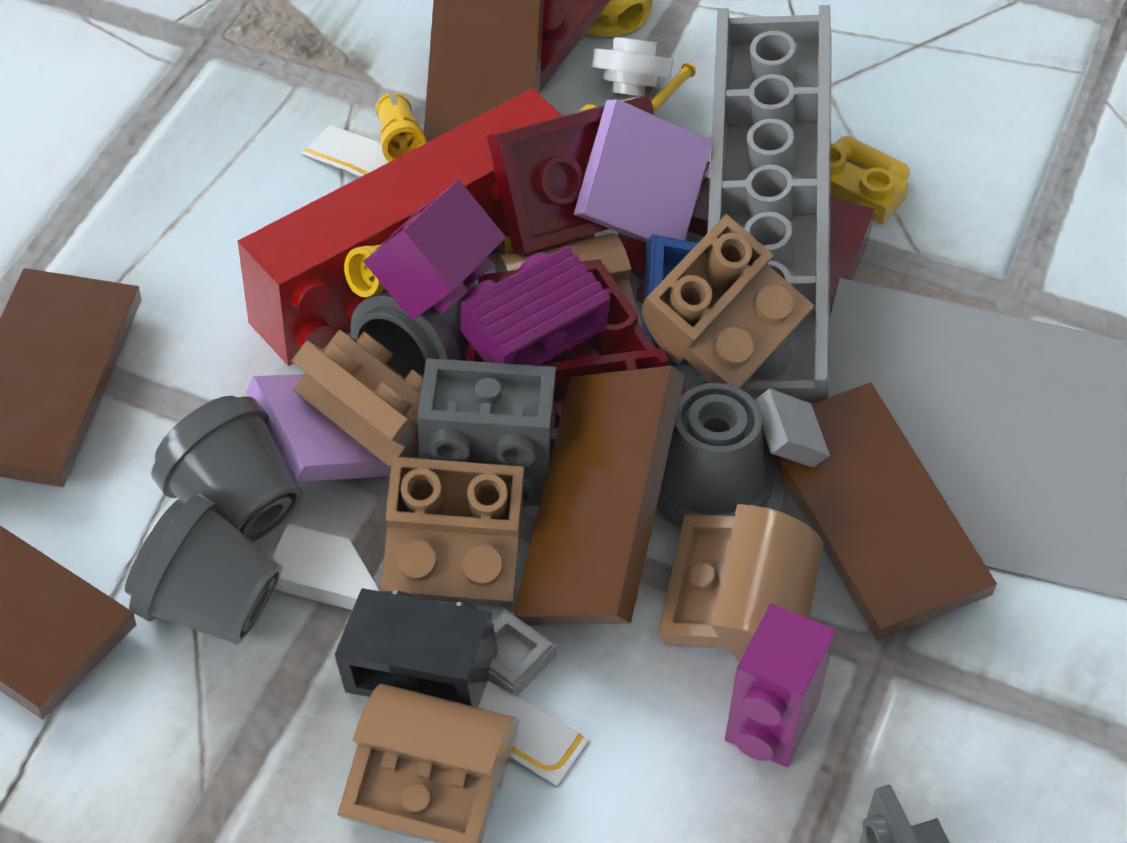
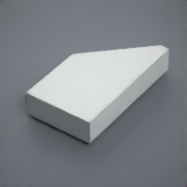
[272,523,380,610]

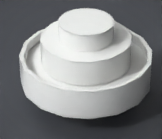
[592,37,673,96]

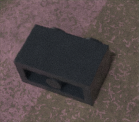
[334,588,498,707]

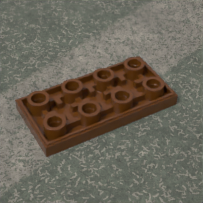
[424,0,544,142]
[0,268,142,487]
[513,366,685,625]
[763,382,997,640]
[0,525,137,720]

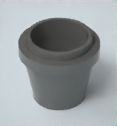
[351,282,476,378]
[657,383,775,525]
[151,396,303,542]
[125,494,283,645]

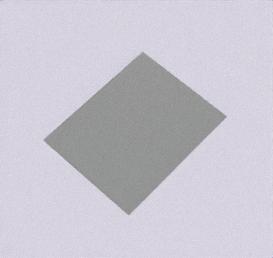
[780,278,1127,600]

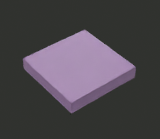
[574,99,713,243]
[246,374,412,482]

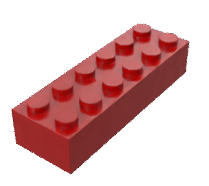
[237,88,563,366]

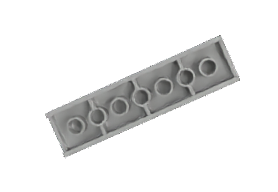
[701,5,832,404]

